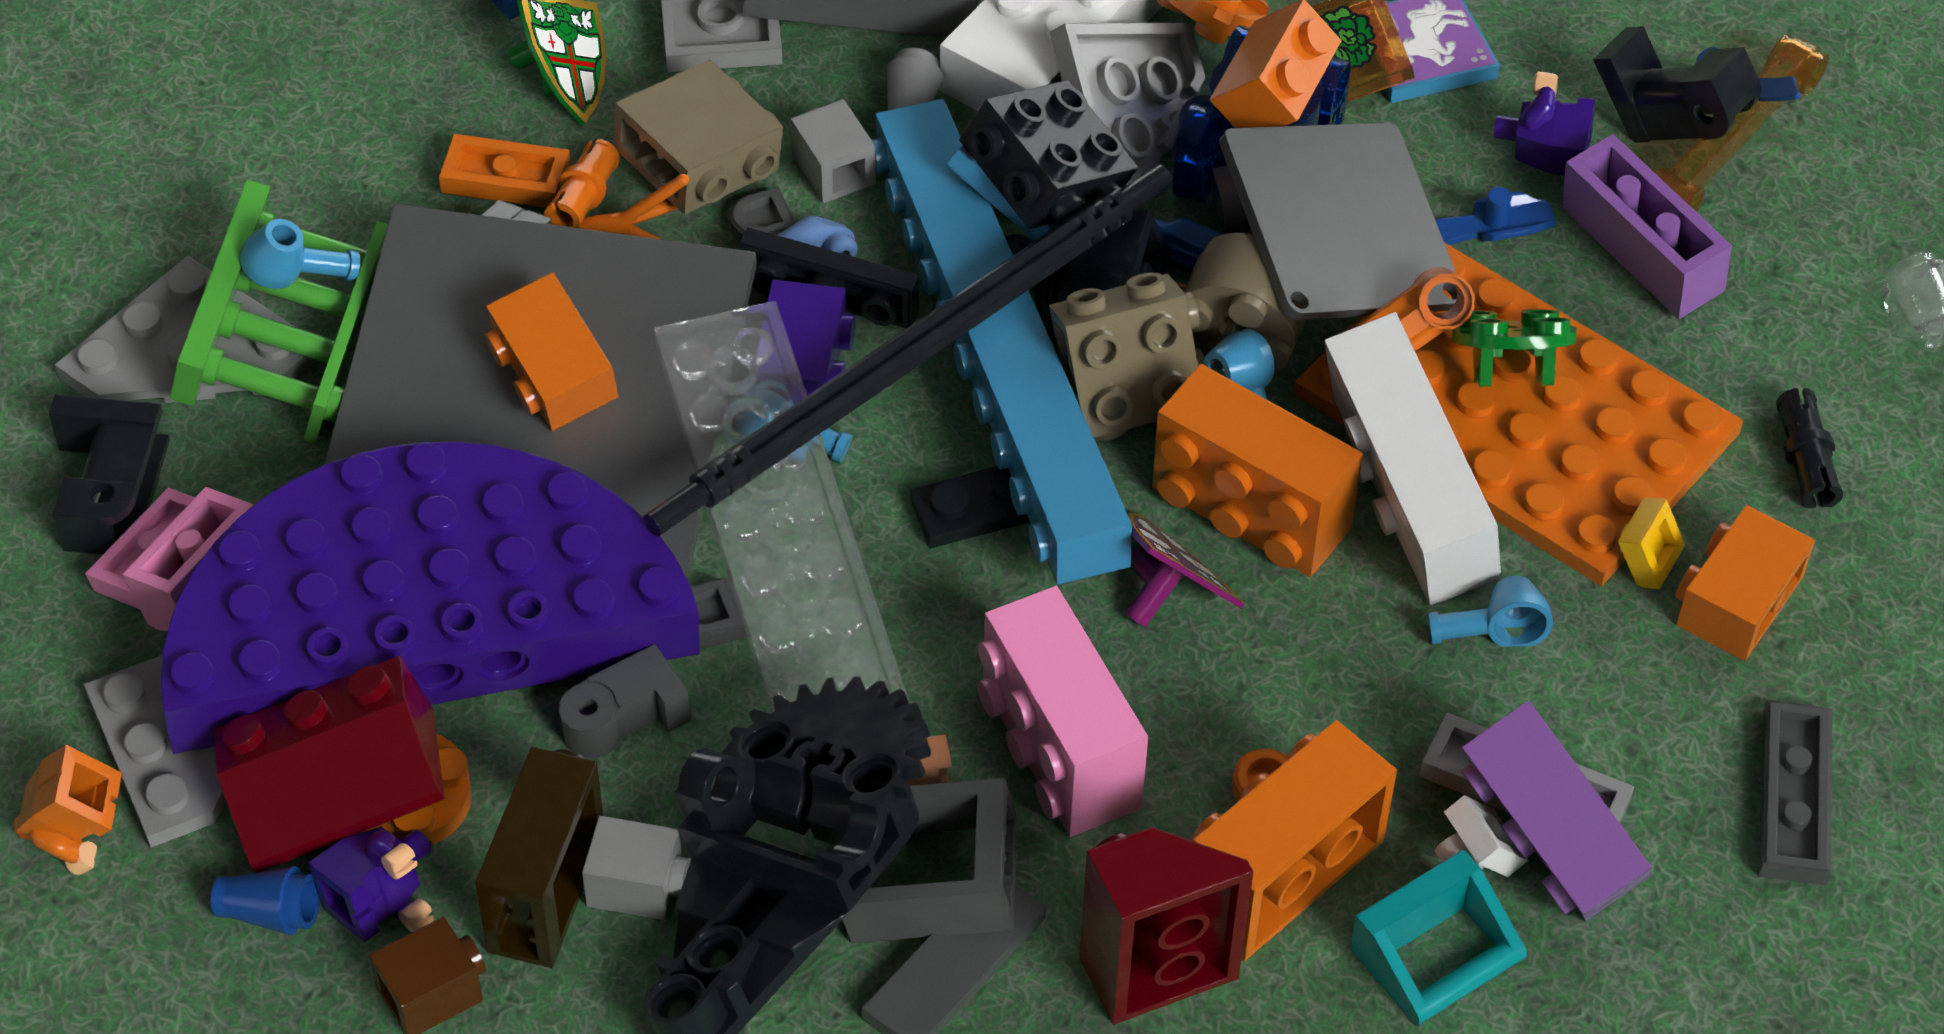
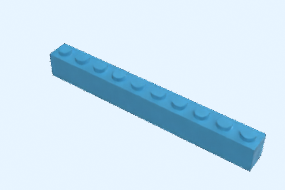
[871,99,1132,585]

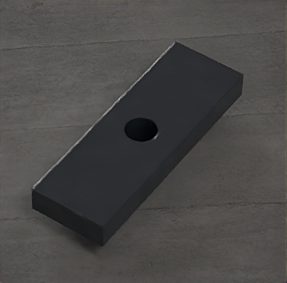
[740,227,919,328]

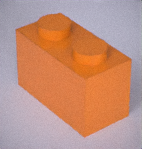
[1210,0,1341,128]
[484,272,619,431]
[1675,505,1815,661]

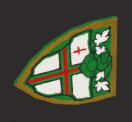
[508,0,606,126]

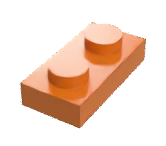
[439,134,571,208]

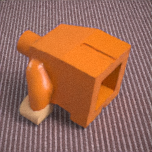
[14,745,122,875]

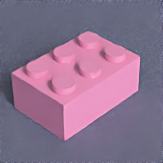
[977,585,1148,837]

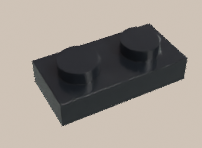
[910,466,1030,549]

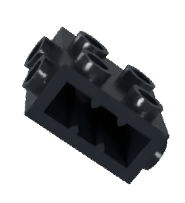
[959,80,1139,229]

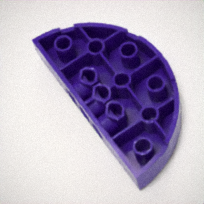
[161,442,699,754]

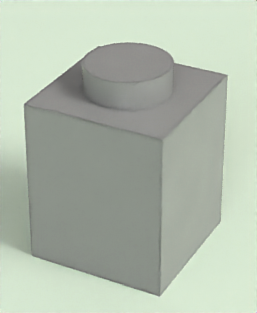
[791,99,876,203]
[582,815,691,921]

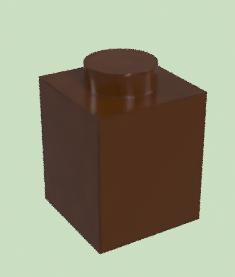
[369,916,486,1034]

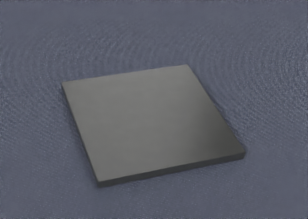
[324,204,757,580]

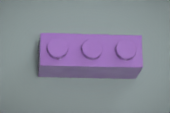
[1562,134,1732,320]
[1461,700,1653,921]

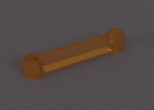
[1654,34,1829,212]

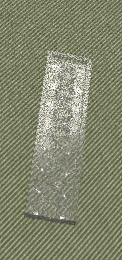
[654,301,910,713]

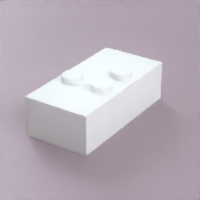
[940,0,1162,111]
[1324,312,1501,605]

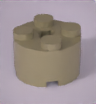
[1184,233,1305,370]

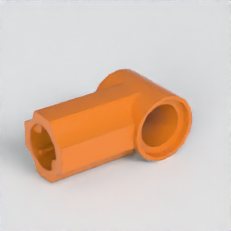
[1349,267,1475,351]

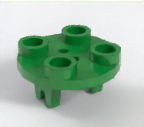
[1452,309,1577,387]

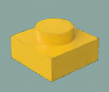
[1618,497,1685,590]

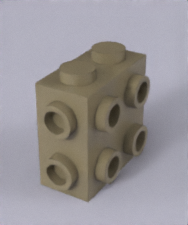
[613,60,783,215]
[1049,273,1204,440]

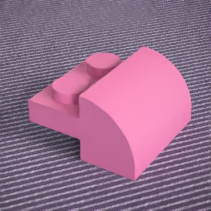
[85,487,254,631]

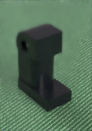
[1593,26,1762,143]
[49,394,170,555]

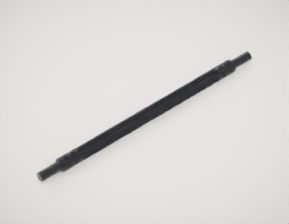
[643,164,1172,537]

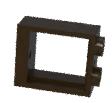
[475,746,603,969]

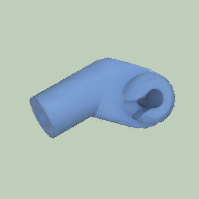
[777,215,858,257]

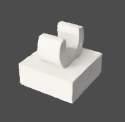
[1434,795,1528,877]

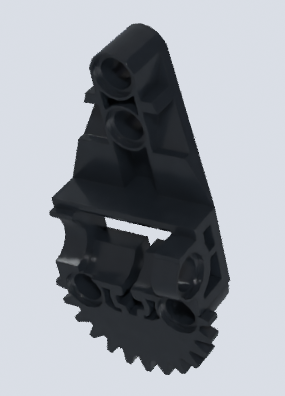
[644,677,931,1034]

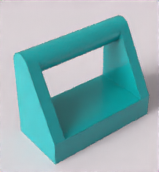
[1350,850,1527,1026]

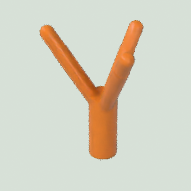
[580,174,689,240]

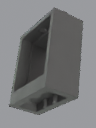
[833,778,1017,943]

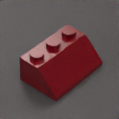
[214,655,445,873]
[1079,827,1254,1025]

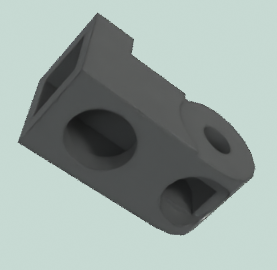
[559,644,691,758]

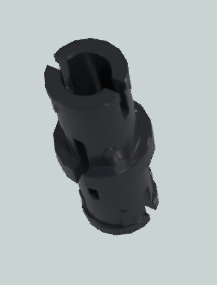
[1776,388,1843,508]

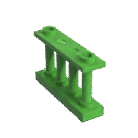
[170,179,388,444]

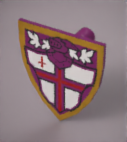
[1125,512,1245,627]

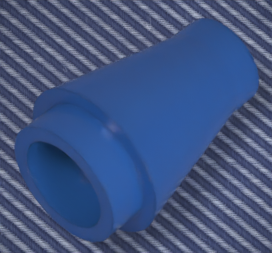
[211,866,320,935]

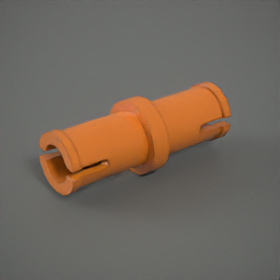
[544,139,620,228]

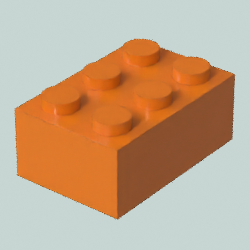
[1152,364,1363,578]
[1191,720,1397,961]

